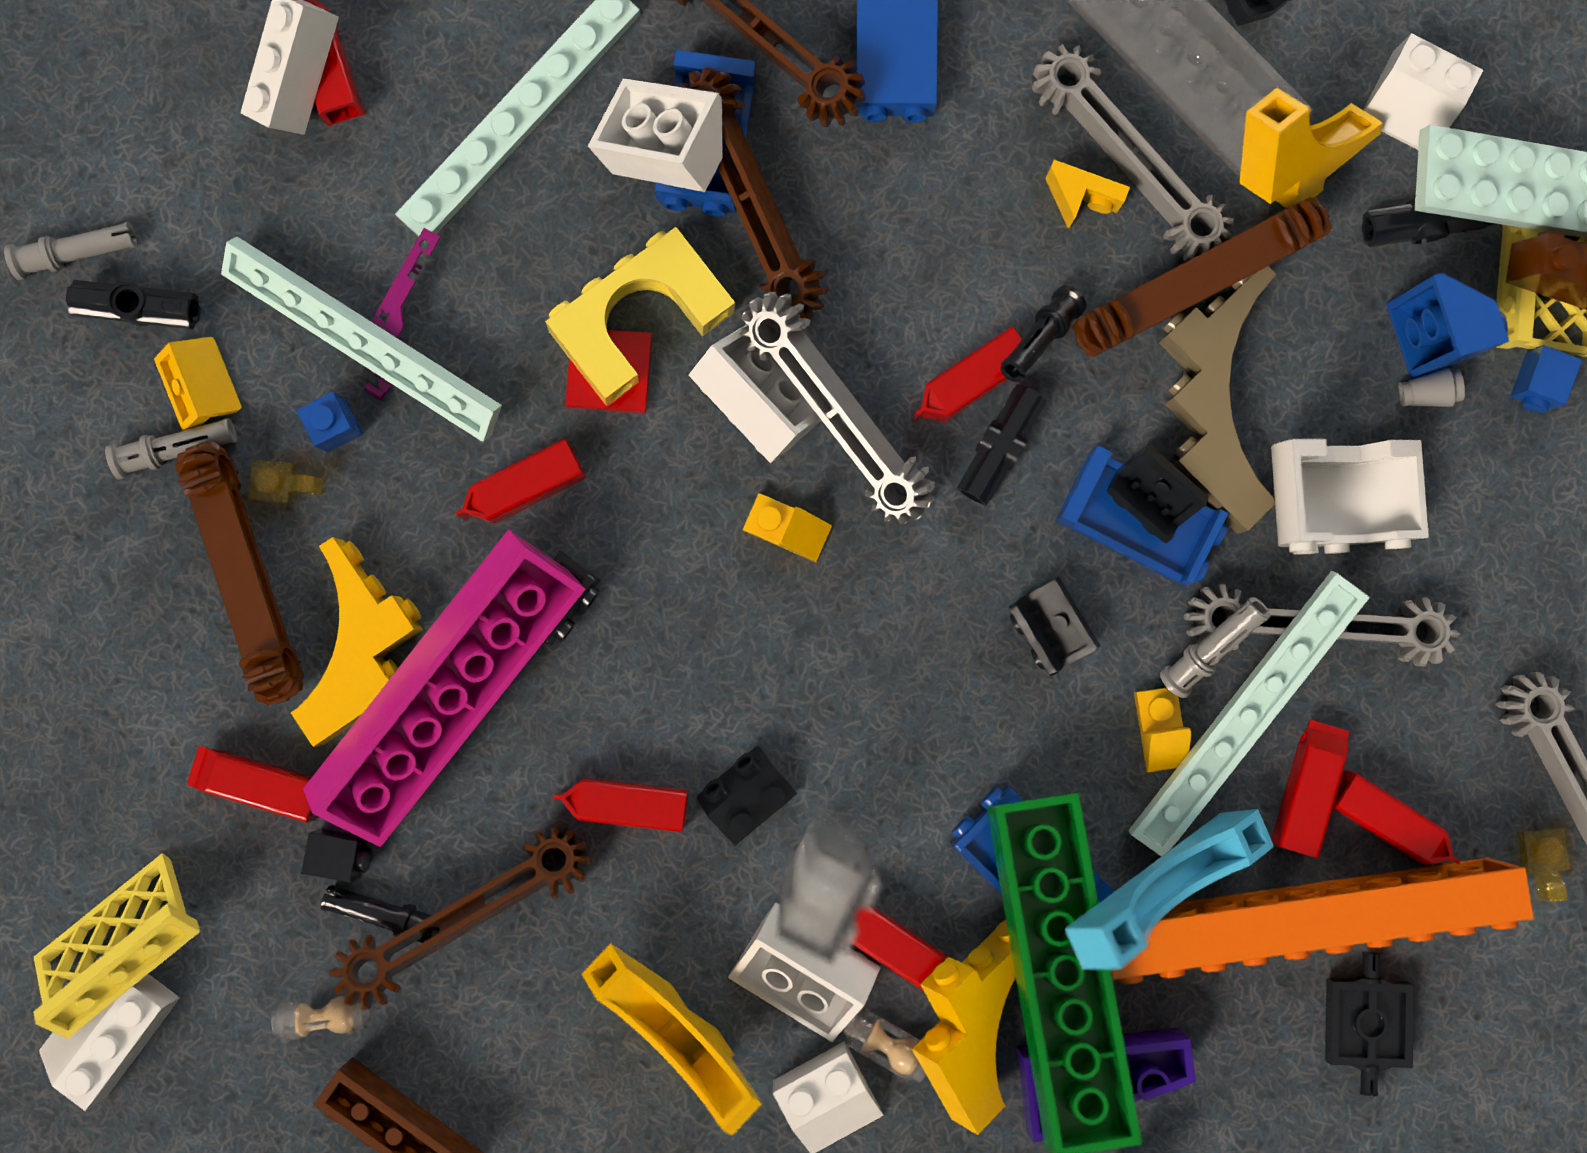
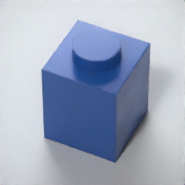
[1510,345,1582,413]
[296,392,364,452]

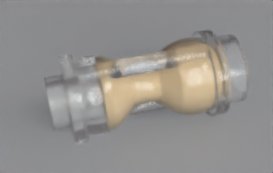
[271,993,370,1044]
[842,1008,926,1083]

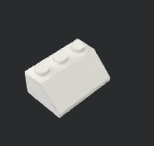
[241,0,339,135]
[588,78,722,192]
[689,324,821,463]
[728,902,881,1042]
[39,974,180,1111]

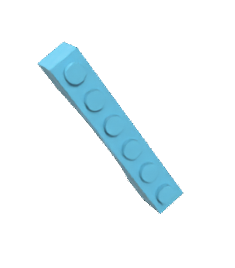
[1065,809,1274,969]

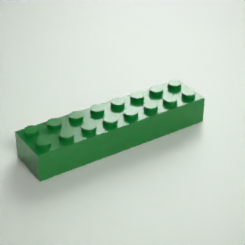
[987,793,1142,1153]

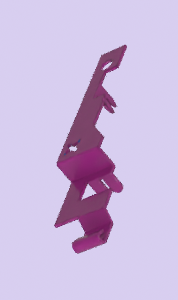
[364,228,441,400]

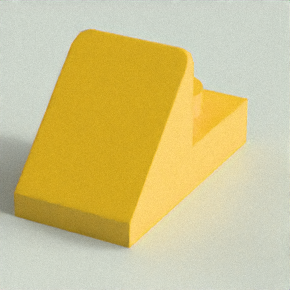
[1045,160,1130,228]
[743,493,832,562]
[1134,687,1191,772]

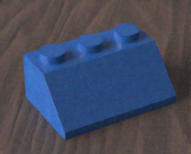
[1386,273,1509,379]

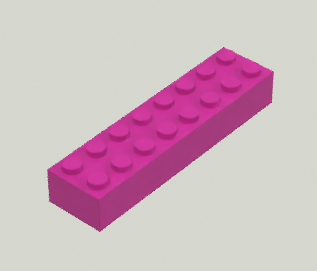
[303,529,585,847]

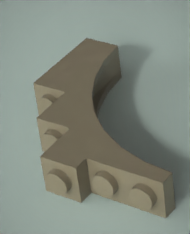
[1159,266,1276,534]

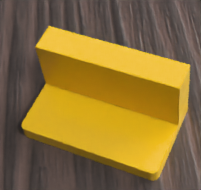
[154,337,241,431]

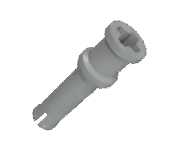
[4,222,138,280]
[105,418,237,480]
[1160,597,1270,698]

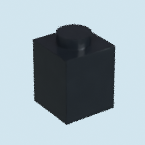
[301,829,371,883]

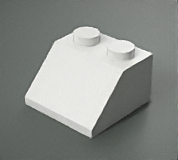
[1363,33,1483,150]
[773,1041,884,1153]

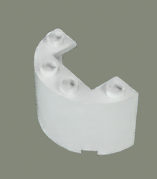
[1271,439,1429,555]

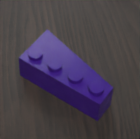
[1016,1028,1196,1143]

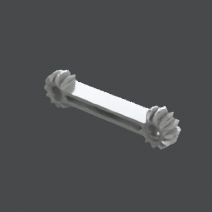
[1032,44,1234,263]
[739,292,935,525]
[1183,584,1460,667]
[1495,672,1587,845]

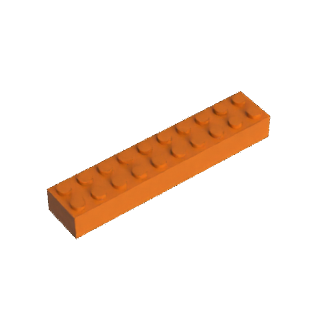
[1111,857,1534,984]

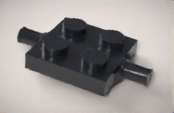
[1325,951,1414,1097]

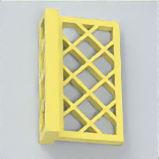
[1496,225,1587,357]
[34,854,200,1039]

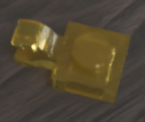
[248,460,324,504]
[1518,828,1570,902]

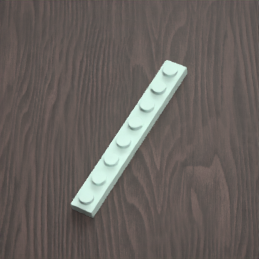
[395,0,641,244]
[221,237,502,442]
[1128,571,1370,857]

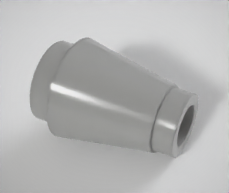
[1398,367,1465,407]

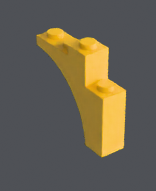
[1239,88,1383,208]
[291,537,423,747]
[912,919,1016,1135]
[582,943,762,1135]

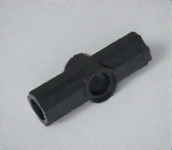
[1361,199,1492,247]
[65,280,201,330]
[956,384,1047,506]

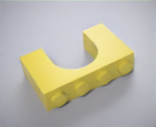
[545,227,735,406]

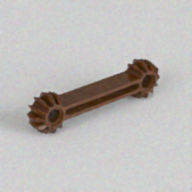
[671,0,866,128]
[678,67,829,320]
[1072,197,1332,357]
[175,441,304,706]
[330,826,590,1010]

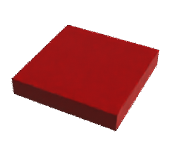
[565,330,653,414]

